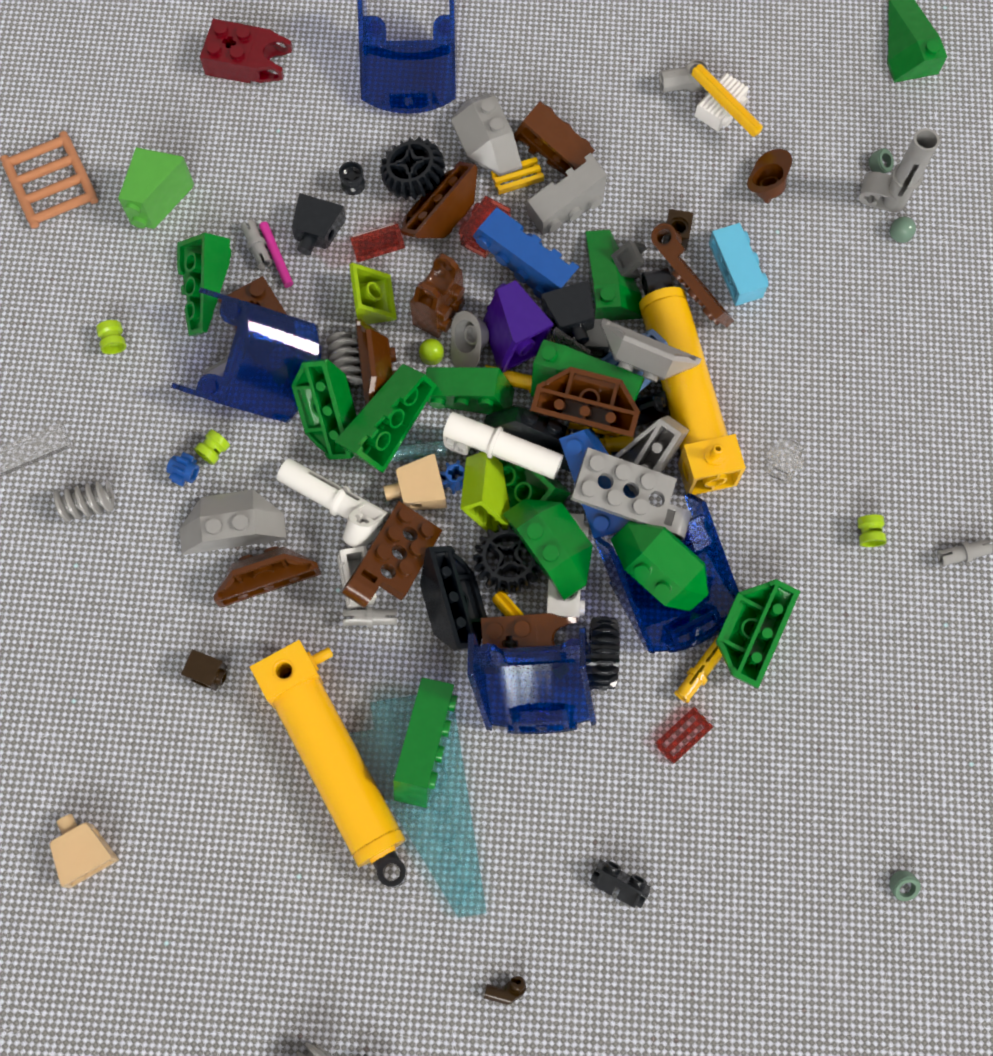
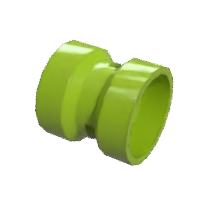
[96,320,126,354]
[194,429,231,465]
[857,514,887,547]

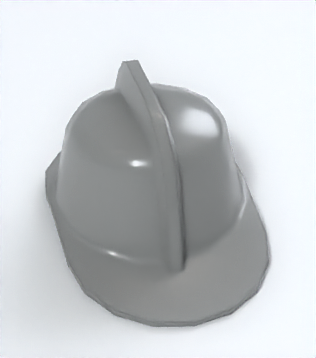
[451,311,489,367]

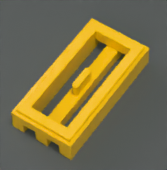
[491,157,544,195]

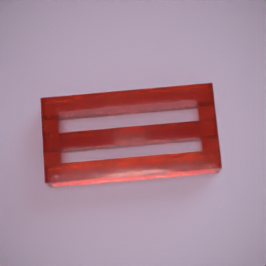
[654,706,714,764]

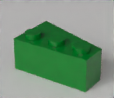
[426,367,515,414]

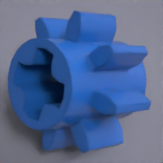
[166,452,200,487]
[440,460,465,494]

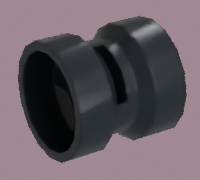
[339,161,365,196]

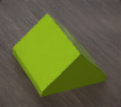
[349,262,397,324]

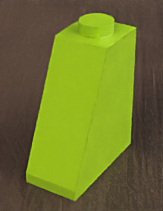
[460,452,510,533]

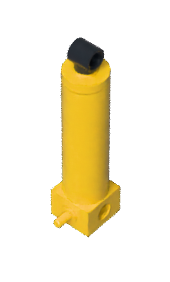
[639,268,746,497]
[250,640,407,888]

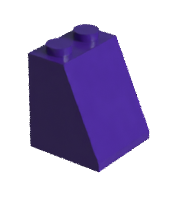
[483,280,554,373]

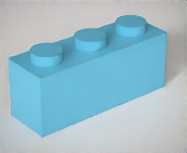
[709,223,768,306]

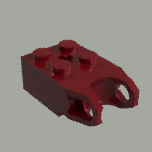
[200,18,293,84]

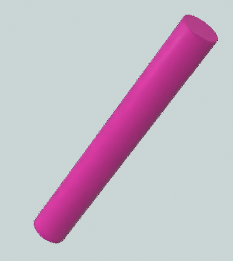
[259,221,293,288]

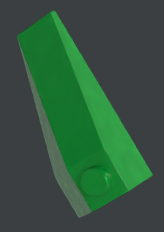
[887,0,947,83]
[177,233,231,336]

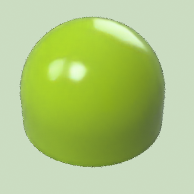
[419,338,444,365]

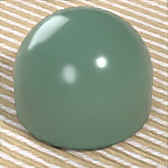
[869,148,894,173]
[890,216,916,243]
[889,870,921,901]

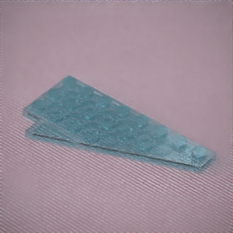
[349,695,487,918]

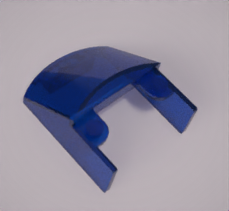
[357,0,458,114]
[171,287,321,423]
[594,493,739,653]
[467,627,596,734]

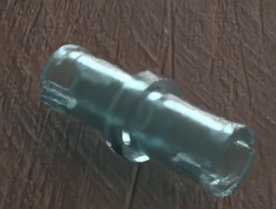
[394,440,446,462]

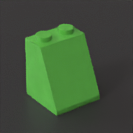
[118,147,194,229]

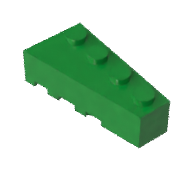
[334,364,437,473]
[393,677,458,808]

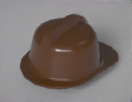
[747,149,793,204]

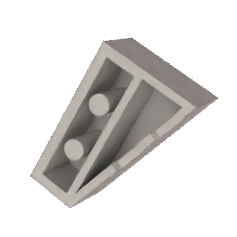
[527,153,607,235]
[614,416,690,495]

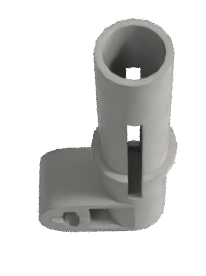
[859,128,940,212]

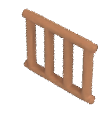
[0,131,99,229]

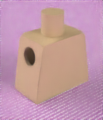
[383,454,447,511]
[50,814,119,888]

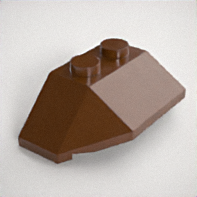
[400,161,478,238]
[355,319,397,406]
[530,367,640,438]
[213,546,321,608]

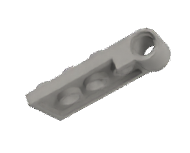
[570,447,692,541]

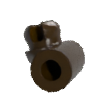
[484,976,526,1005]

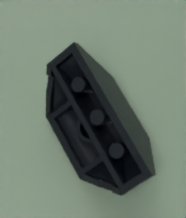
[483,404,571,473]
[420,546,487,651]

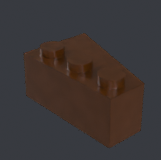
[514,101,595,176]

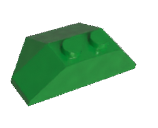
[291,359,357,460]
[503,499,593,601]
[611,521,709,611]
[715,579,800,689]

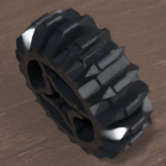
[380,136,446,201]
[473,524,543,595]
[588,616,620,691]

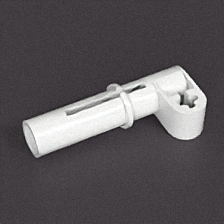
[443,412,564,480]
[277,458,390,548]

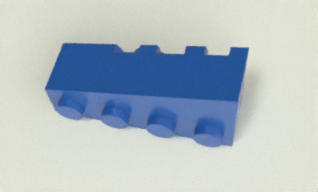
[473,207,579,300]
[559,428,636,540]

